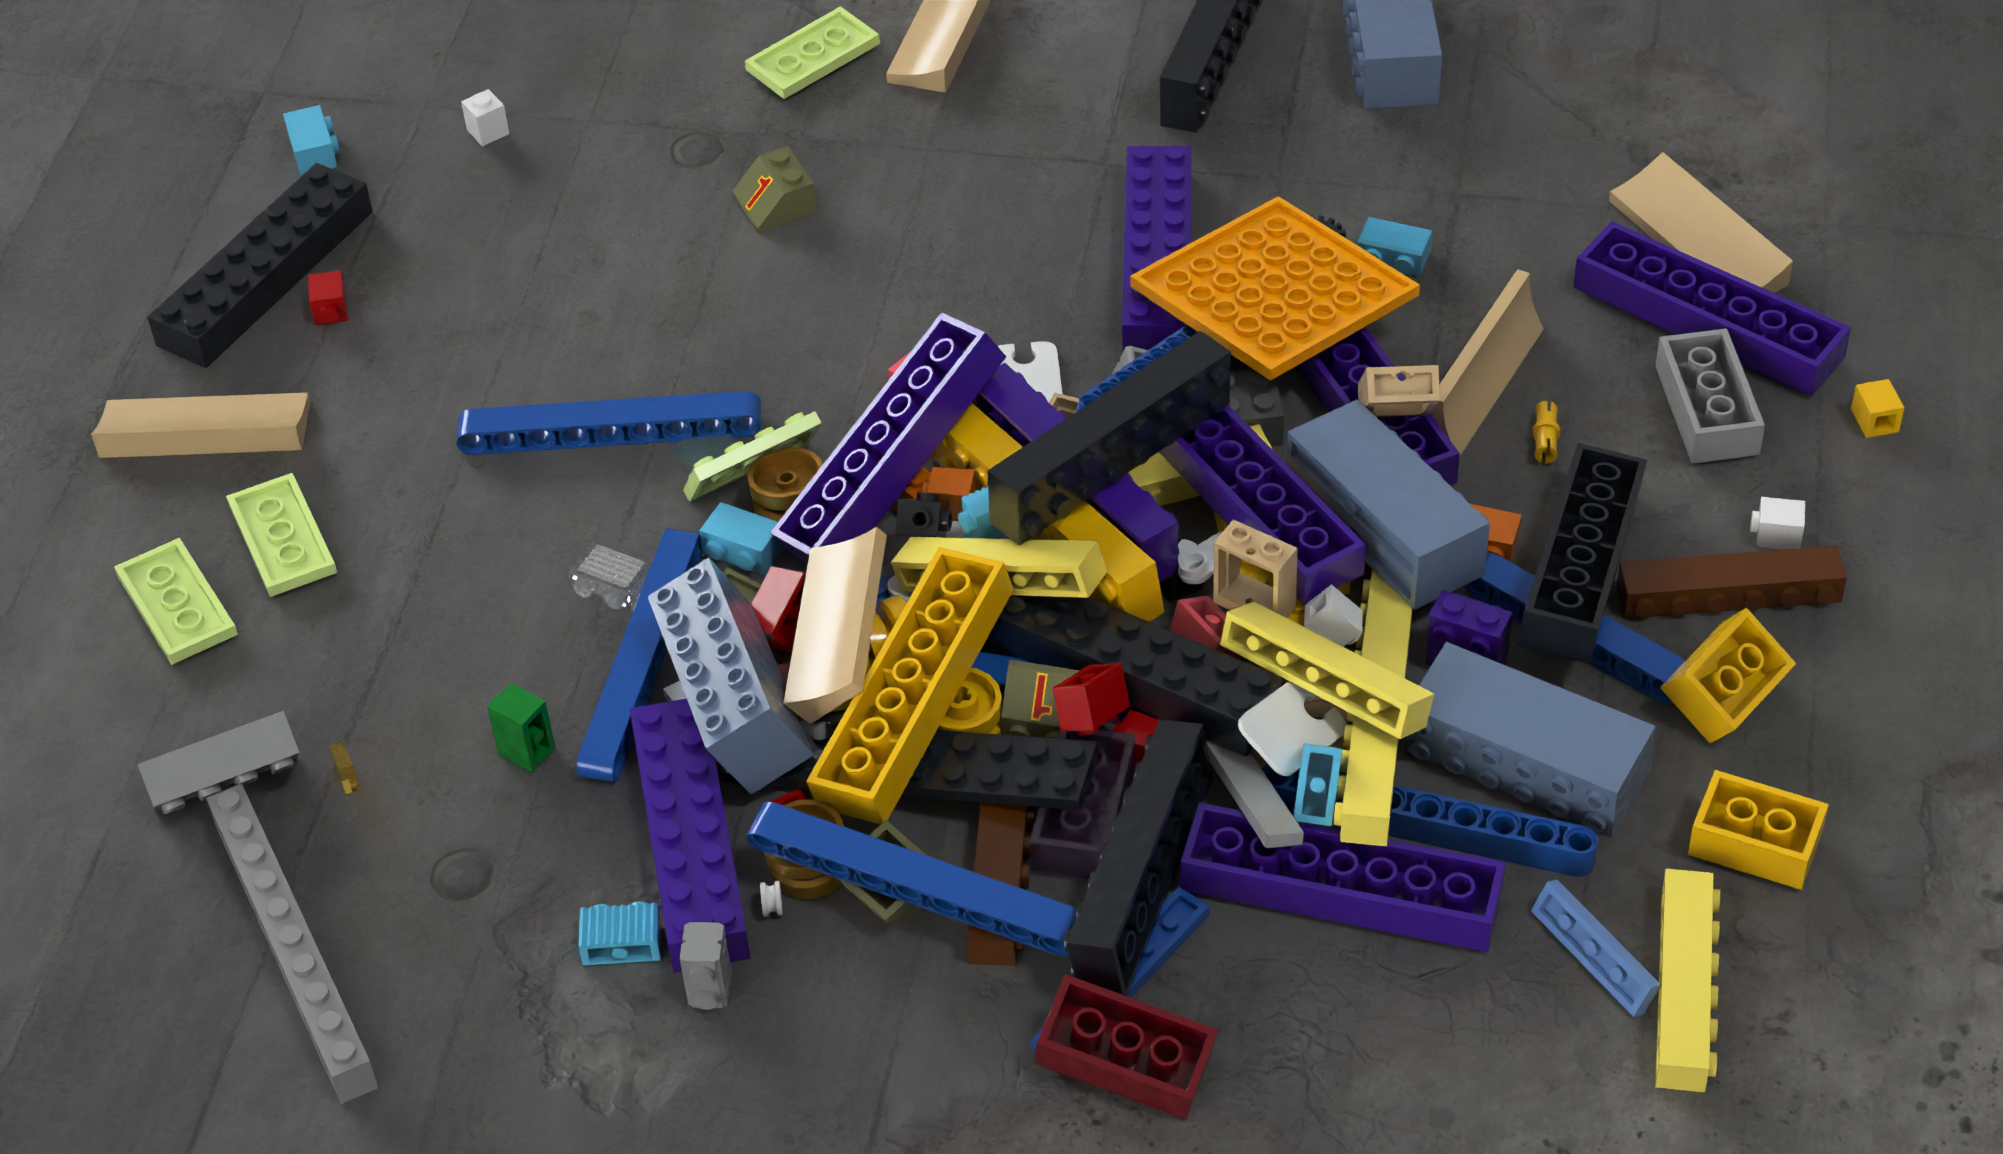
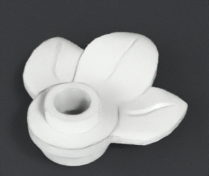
[1178,532,1222,584]

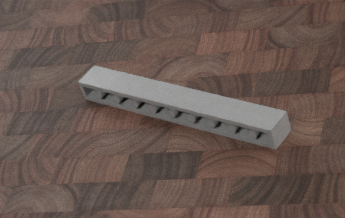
[206,784,378,1104]

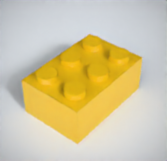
[1660,607,1797,744]
[1688,770,1829,890]

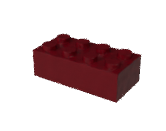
[1034,974,1218,1120]

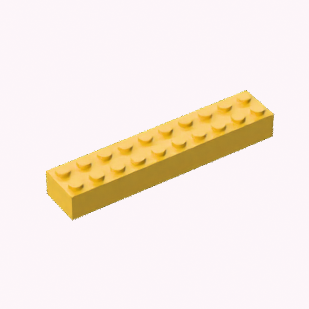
[928,402,1164,622]

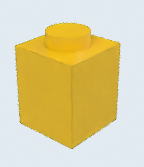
[1851,379,1904,438]

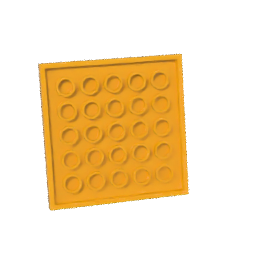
[1130,196,1420,381]

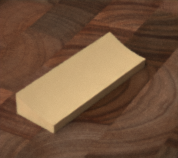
[886,0,991,93]
[1609,152,1793,293]
[1431,269,1544,456]
[91,393,310,458]
[783,527,887,724]

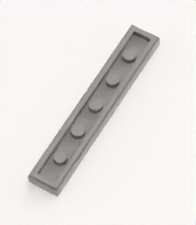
[1206,740,1304,848]

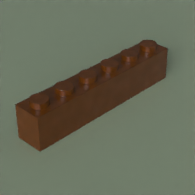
[1617,545,1847,619]
[967,802,1036,966]

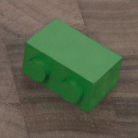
[487,683,556,773]

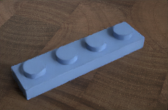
[1531,879,1661,1017]

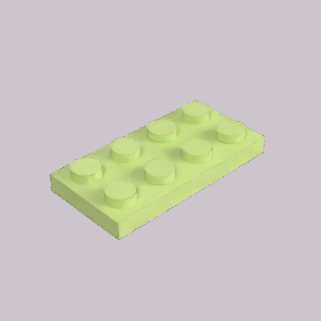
[745,6,880,99]
[683,411,822,502]
[226,473,337,597]
[114,538,238,665]

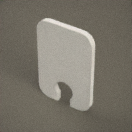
[998,341,1063,403]
[1238,681,1346,776]

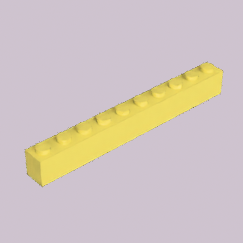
[1333,569,1413,847]

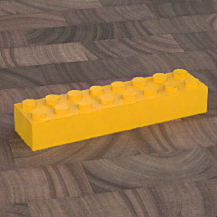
[806,547,1014,825]

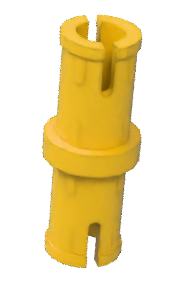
[1532,401,1560,464]

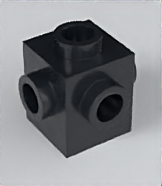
[895,492,953,538]

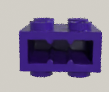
[1425,590,1513,665]

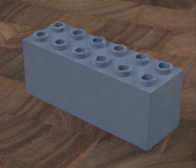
[1341,0,1442,109]
[1286,399,1490,610]
[647,557,814,794]
[1405,642,1656,838]

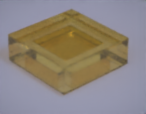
[329,741,359,794]

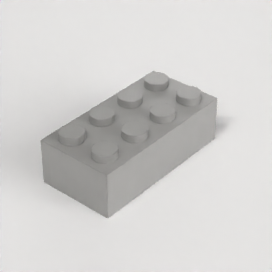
[1655,329,1765,463]
[138,711,299,815]

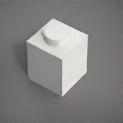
[461,89,509,147]
[1750,497,1805,550]
[1304,584,1363,647]

